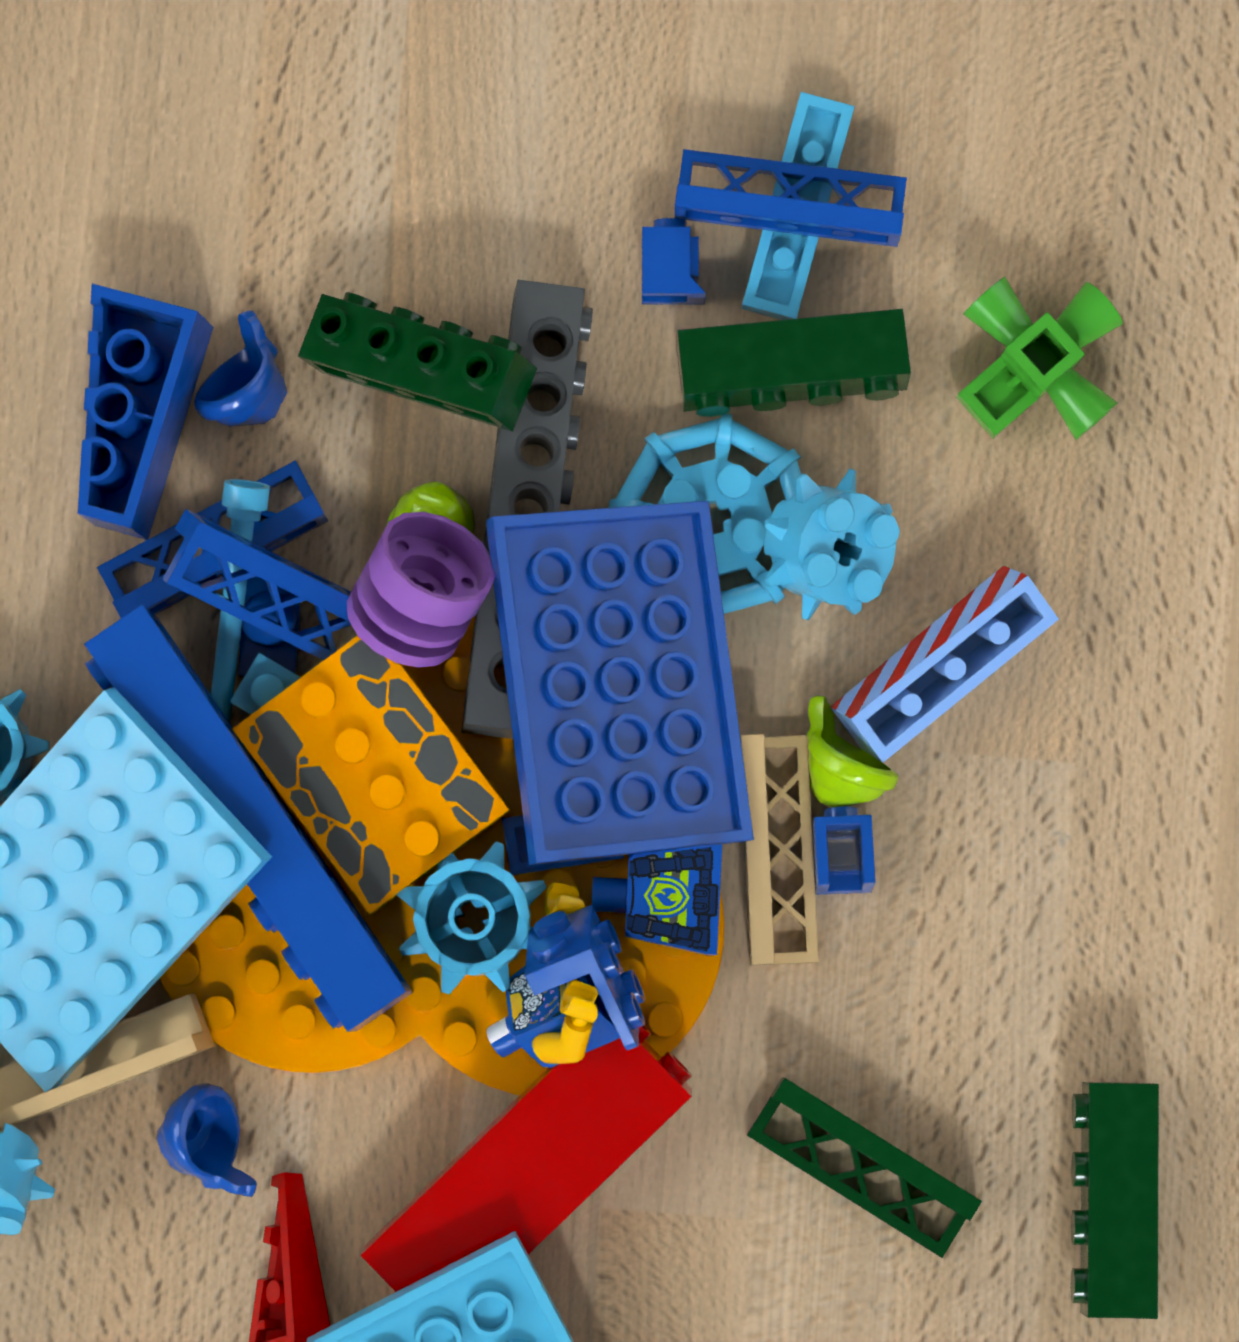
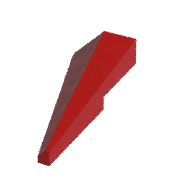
[249,1172,331,1342]

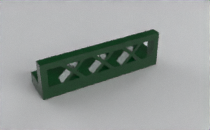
[747,1077,982,1258]

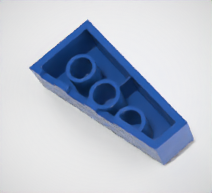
[77,283,214,540]

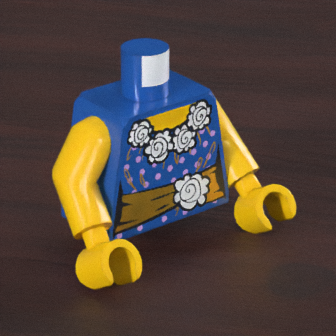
[486,882,620,1068]

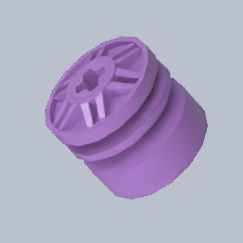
[346,512,495,668]

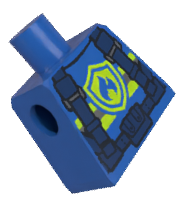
[592,844,722,956]

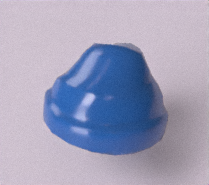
[194,310,288,427]
[156,1083,257,1197]

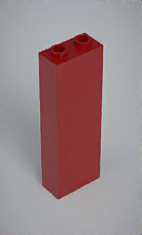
[360,1025,692,1292]

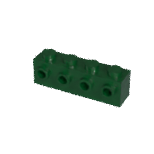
[298,292,537,432]
[676,308,911,417]
[1070,1082,1159,1319]

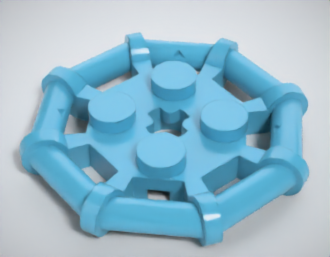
[609,413,801,614]

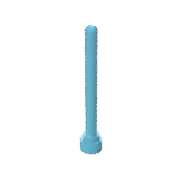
[211,479,270,722]

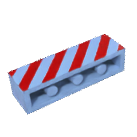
[830,566,1059,762]

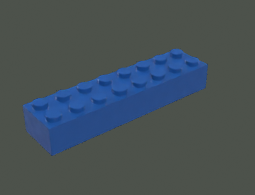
[84,604,413,1032]

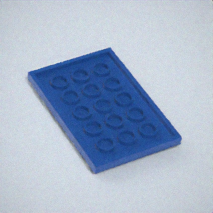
[486,501,754,865]

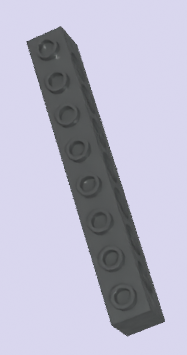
[461,279,593,739]

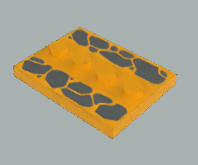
[232,635,510,915]

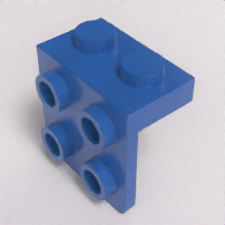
[525,905,645,1051]

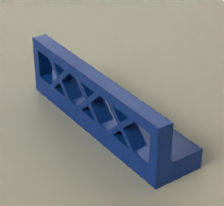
[674,149,907,247]
[97,460,328,618]
[163,509,351,660]

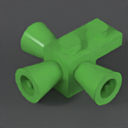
[956,277,1123,440]

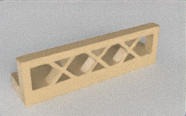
[740,734,819,966]
[0,993,215,1130]

